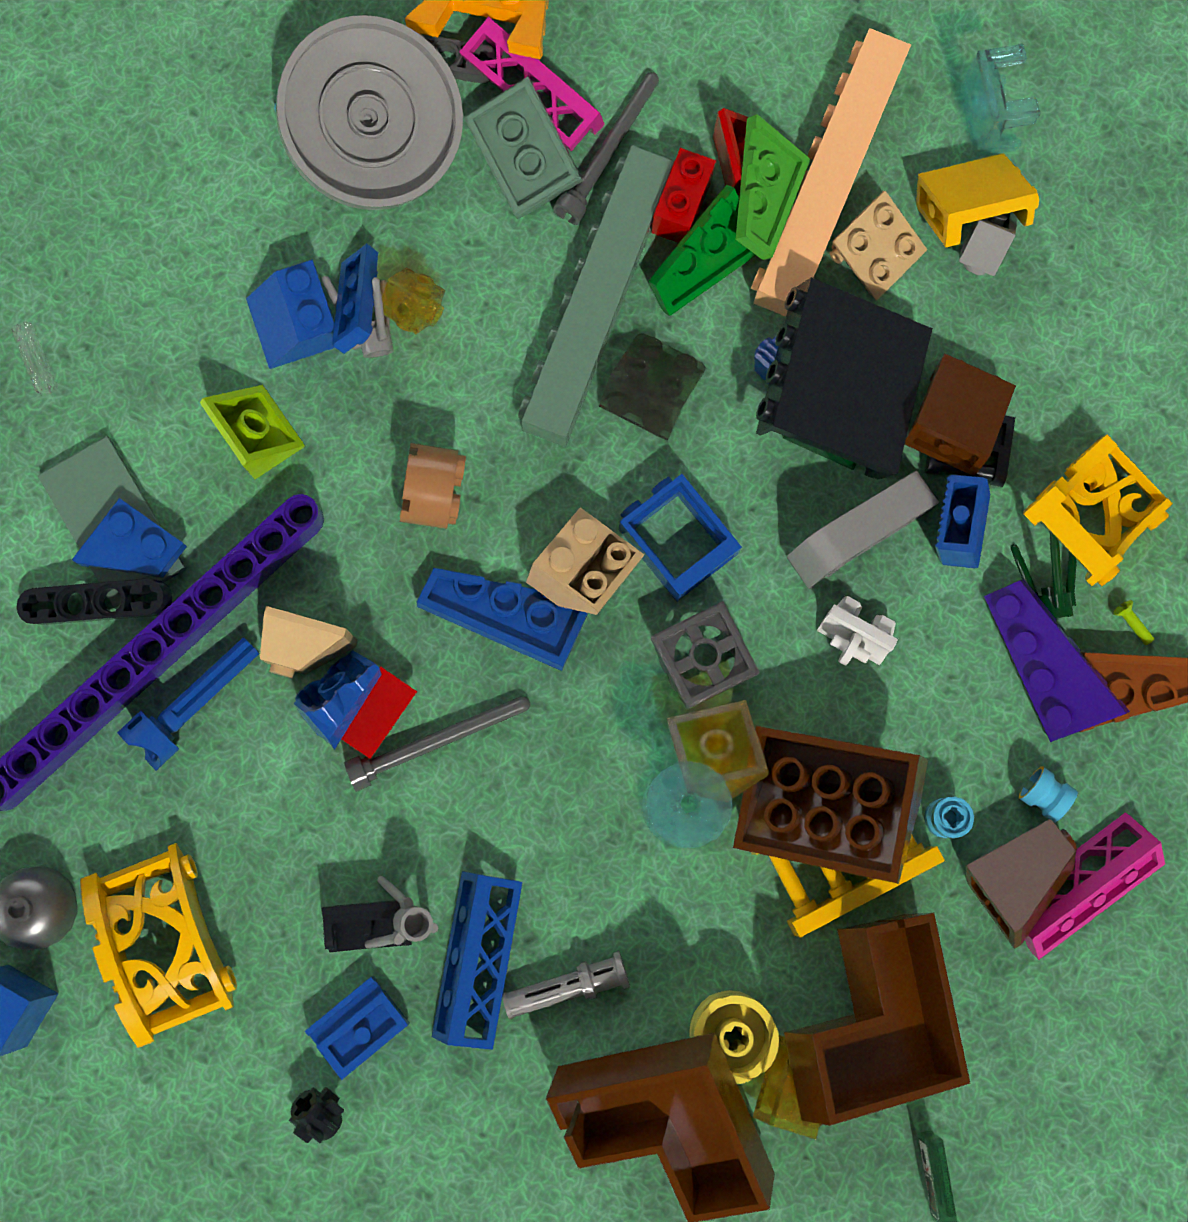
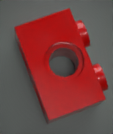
[651,148,716,243]

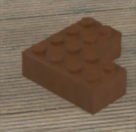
[784,912,971,1126]
[546,1032,775,1222]

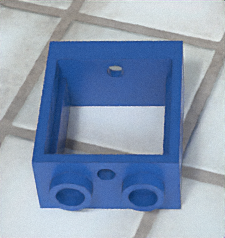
[618,474,742,602]

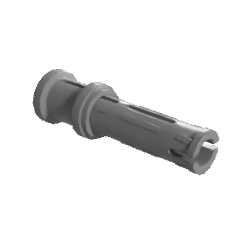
[502,951,630,1019]

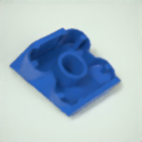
[293,650,381,750]

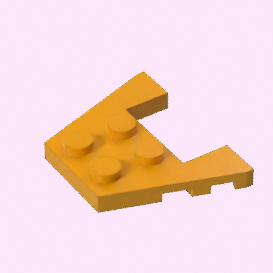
[405,0,549,60]

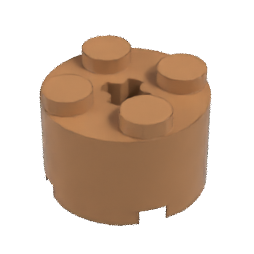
[399,443,466,529]

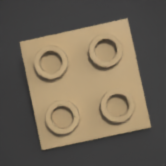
[829,191,927,300]

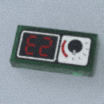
[917,1131,957,1222]

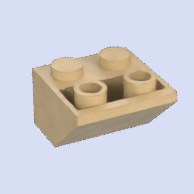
[526,507,644,615]

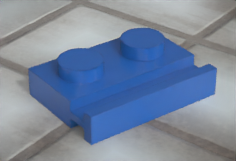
[305,976,410,1080]

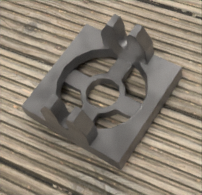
[650,601,760,710]

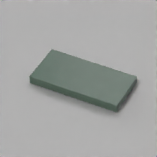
[38,436,187,609]

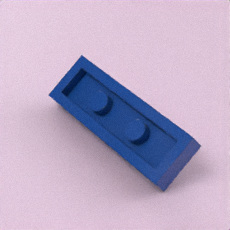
[332,243,378,354]

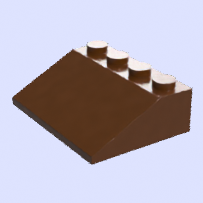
[733,726,928,884]

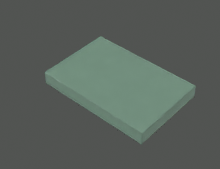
[464,77,584,219]

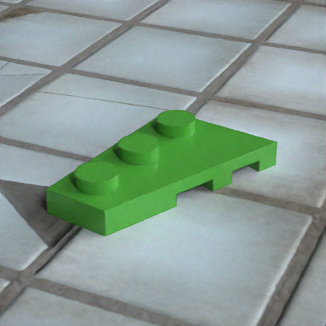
[736,114,810,260]

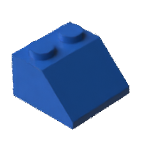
[246,260,335,369]

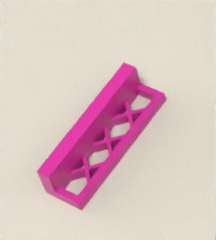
[459,17,605,152]
[1025,812,1165,960]

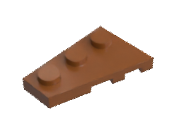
[1079,652,1188,732]

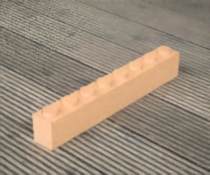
[751,28,911,317]

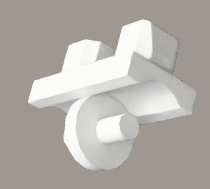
[817,596,898,666]

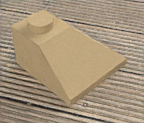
[260,606,357,678]

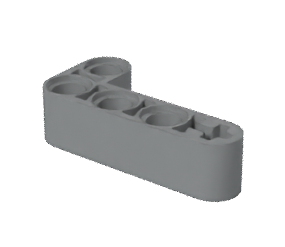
[787,471,940,589]

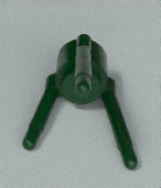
[1011,530,1077,618]

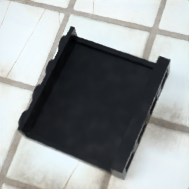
[756,277,933,480]

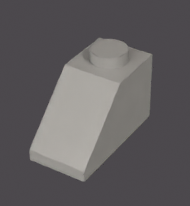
[959,212,1018,276]

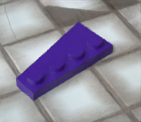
[984,579,1130,742]

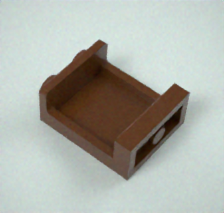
[905,353,1016,476]

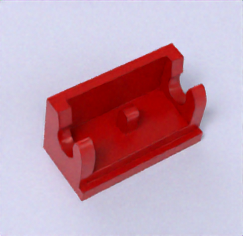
[341,666,417,759]

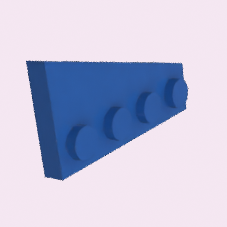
[416,568,588,671]

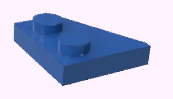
[72,498,187,578]

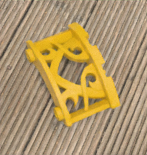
[1023,434,1173,586]
[80,843,237,1048]

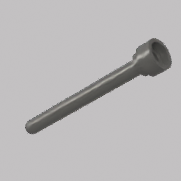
[553,72,659,225]
[344,696,530,792]

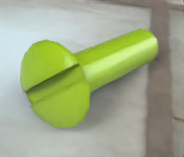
[1113,600,1155,645]

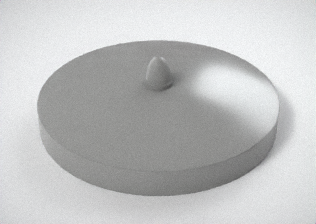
[276,15,463,210]

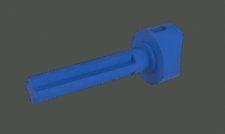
[117,637,259,771]

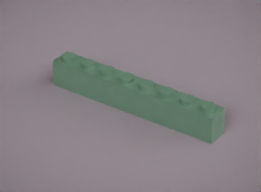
[518,145,674,447]

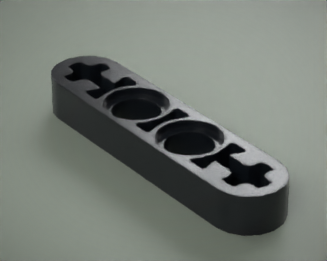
[16,579,172,625]

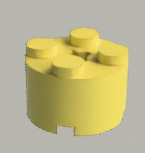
[689,991,779,1084]

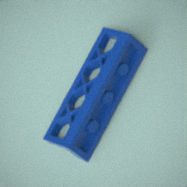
[431,871,523,1050]

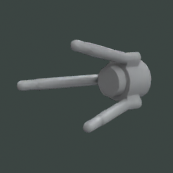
[322,276,394,358]
[365,876,438,948]

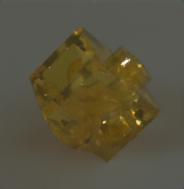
[382,267,446,334]

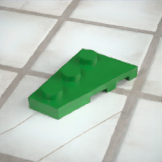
[648,185,756,316]

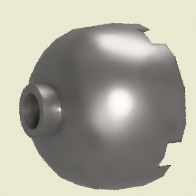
[0,866,78,950]

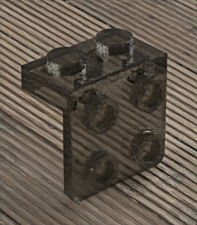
[599,333,706,441]

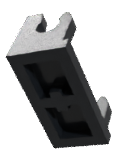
[322,900,412,953]

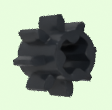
[289,1087,344,1144]

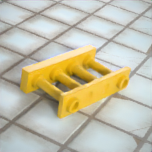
[751,834,945,938]

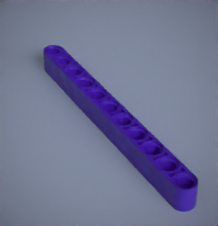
[0,494,324,811]

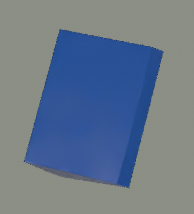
[0,965,59,1056]

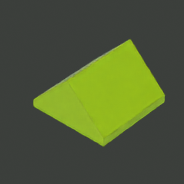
[200,385,305,480]

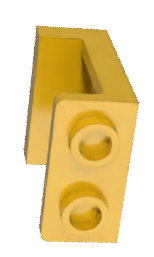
[916,153,1039,248]

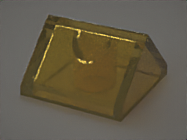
[667,700,769,802]

